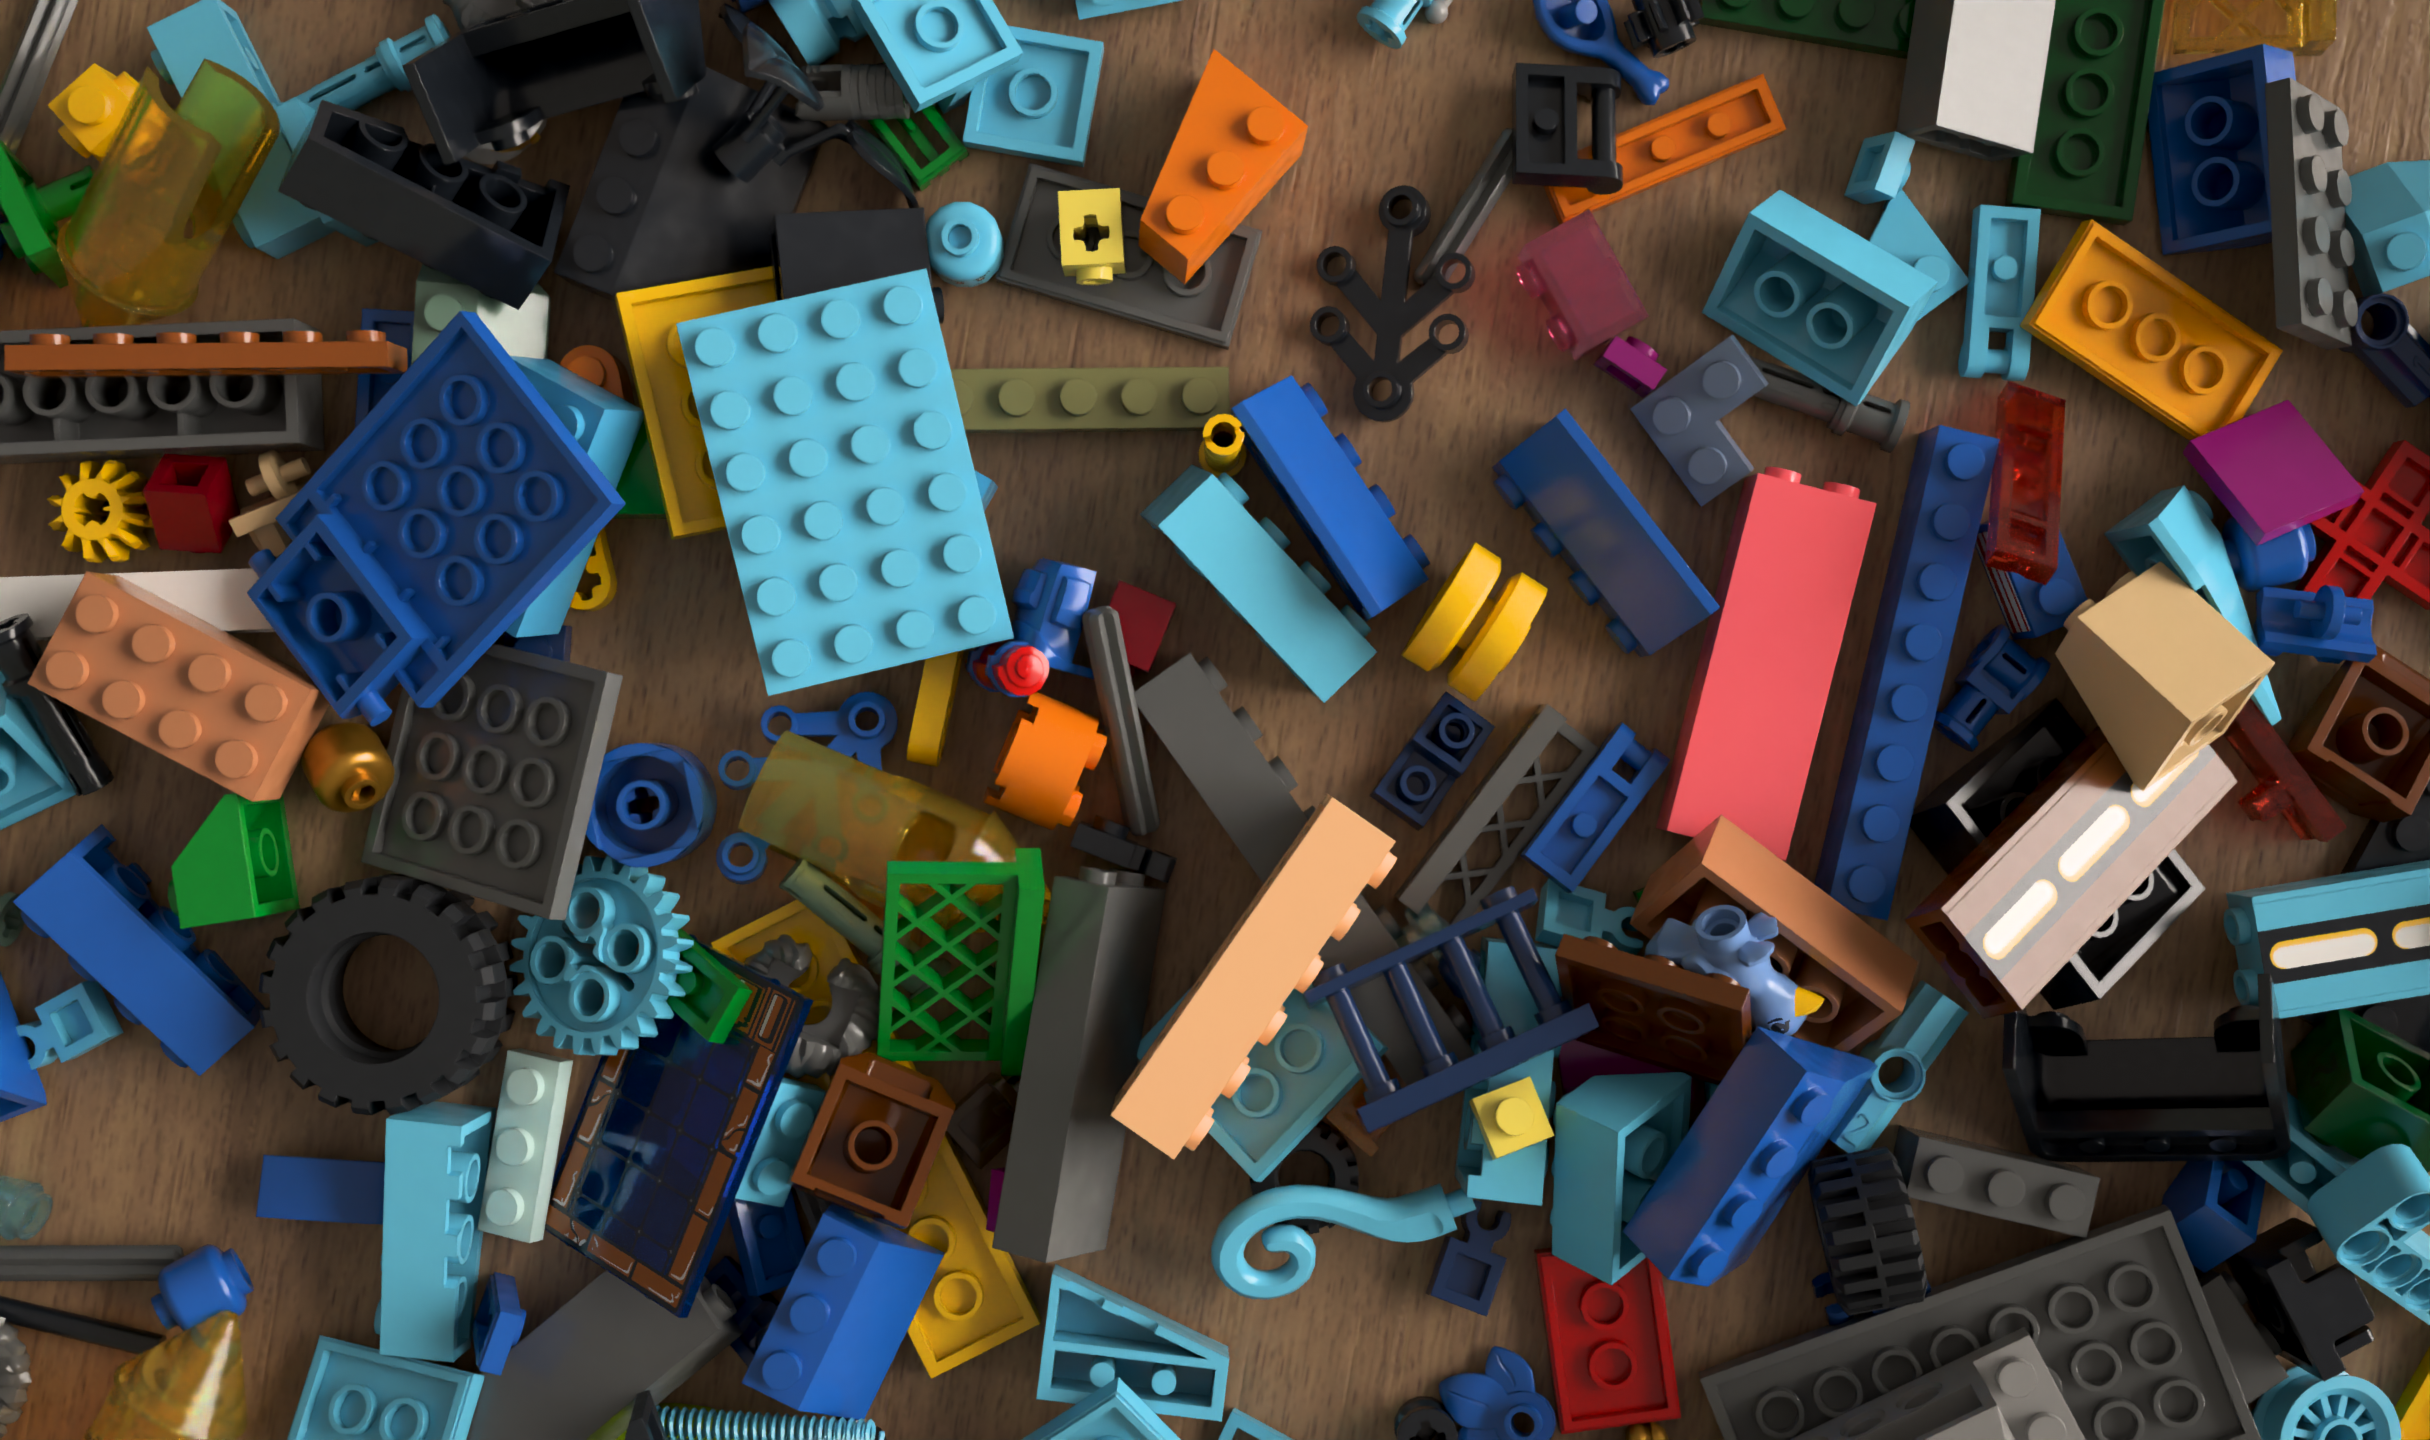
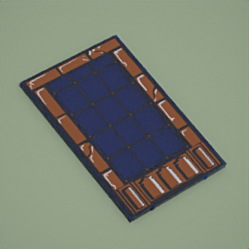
[545,934,813,1318]

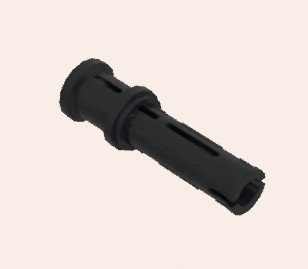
[0,613,114,796]

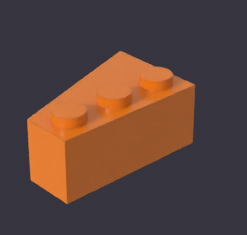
[1138,49,1308,285]

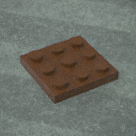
[1555,934,1752,1085]

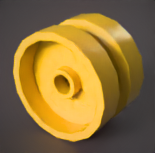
[1401,542,1548,702]

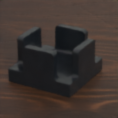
[2225,1218,2375,1382]

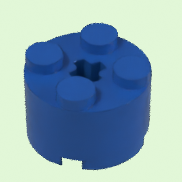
[586,743,717,867]

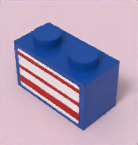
[1975,500,2088,640]

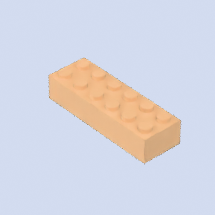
[1110,793,1397,1160]

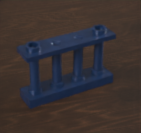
[1303,886,1599,1135]

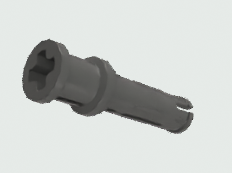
[1749,355,1910,453]

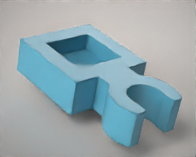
[1535,878,1643,955]
[16,981,124,1070]

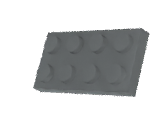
[2265,77,2358,350]

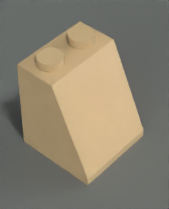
[2055,561,2275,791]

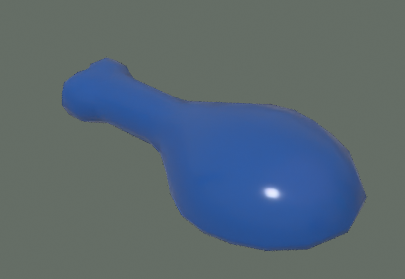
[1533,0,1669,105]

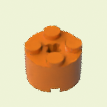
[983,692,1107,831]

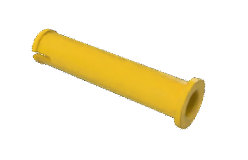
[1198,414,1246,478]

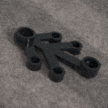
[1310,185,1475,422]

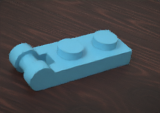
[1958,205,2041,382]

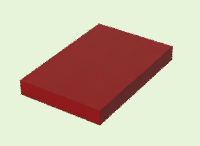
[1534,1247,1681,1434]

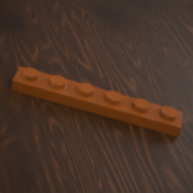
[4,330,408,378]

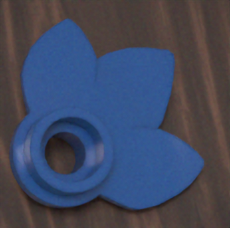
[1439,1346,1556,1440]

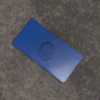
[472,1272,526,1376]

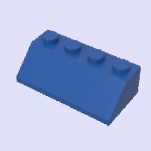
[1231,375,1430,622]
[1492,408,1720,657]

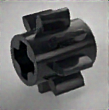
[1624,0,1705,58]

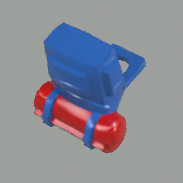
[965,558,1097,697]

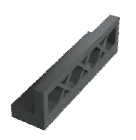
[1394,704,1600,930]

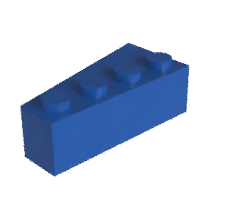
[13,824,265,1076]

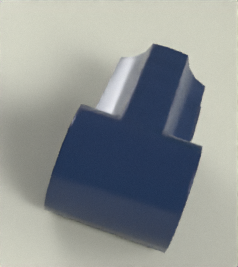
[2338,293,2430,408]

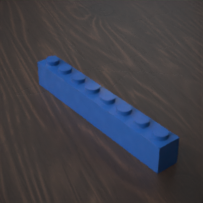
[1814,425,2000,921]

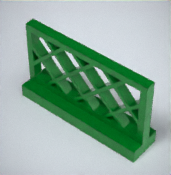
[876,848,1045,1076]

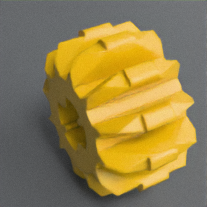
[47,460,154,563]

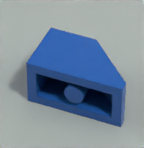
[2162,1161,2266,1273]

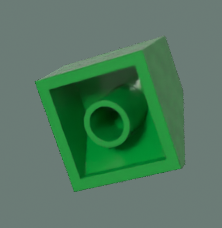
[168,793,300,929]

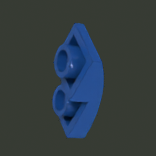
[256,1154,385,1225]

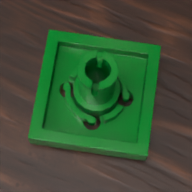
[0,140,110,289]

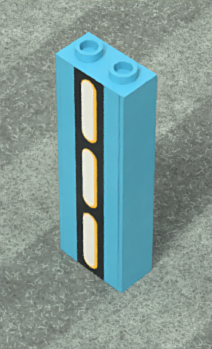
[2223,860,2430,1019]

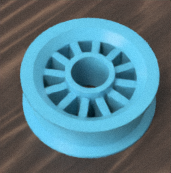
[2253,1366,2401,1440]

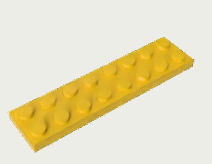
[711,900,1042,1379]

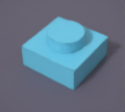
[1844,131,1916,204]

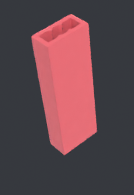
[1656,467,1877,861]

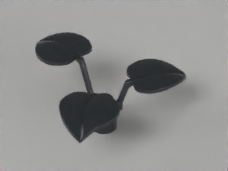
[712,3,919,208]

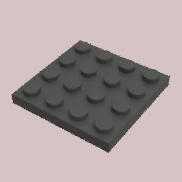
[361,643,623,920]

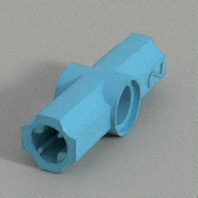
[1829,980,1969,1153]

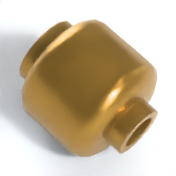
[301,722,395,813]

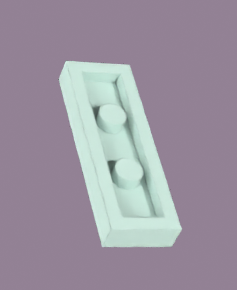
[477,1048,573,1243]

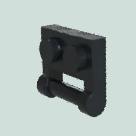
[1512,63,1623,195]

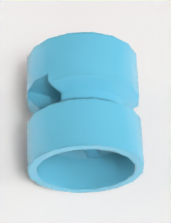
[768,0,868,66]

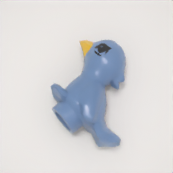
[1645,905,1824,1036]

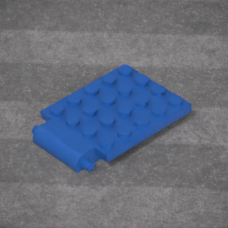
[247,311,626,726]

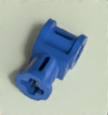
[1933,624,2051,752]

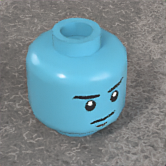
[926,202,1004,287]

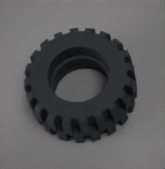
[258,874,517,1115]

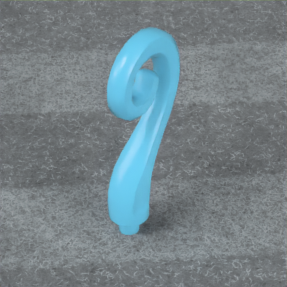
[1211,1183,1476,1299]

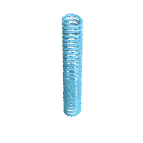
[656,1405,885,1440]

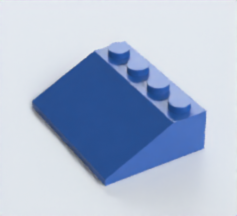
[1623,1026,1878,1287]

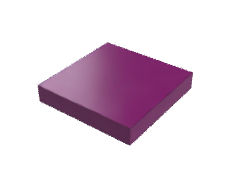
[2183,400,2364,546]

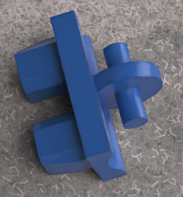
[2253,585,2377,664]

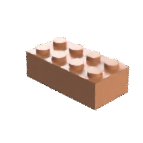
[27,571,330,802]
[1629,815,1918,1052]

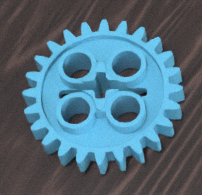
[510,855,694,1056]

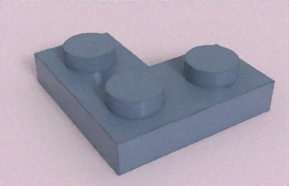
[1630,334,1769,507]

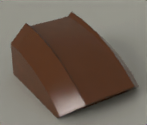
[2281,646,2430,823]
[786,1052,956,1229]

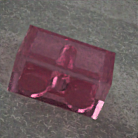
[1516,209,1649,361]

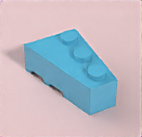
[1036,1264,1229,1422]

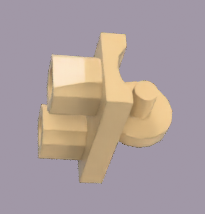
[229,450,311,557]

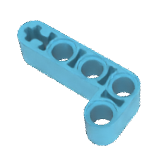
[2307,1144,2430,1325]

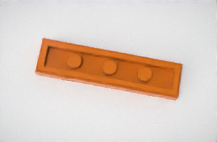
[1543,74,1786,226]

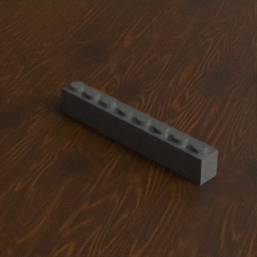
[1134,653,1475,1086]

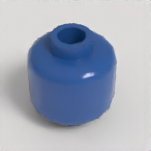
[2222,517,2316,592]
[151,1244,254,1338]

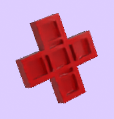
[2294,440,2430,610]

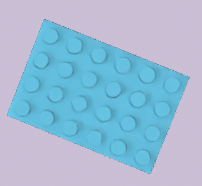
[676,268,1014,696]

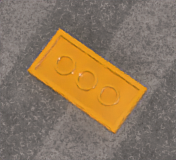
[2020,219,2283,441]

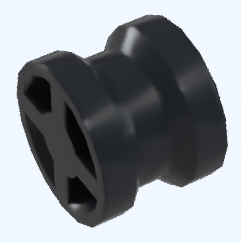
[1394,1396,1458,1440]

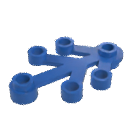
[716,692,898,885]

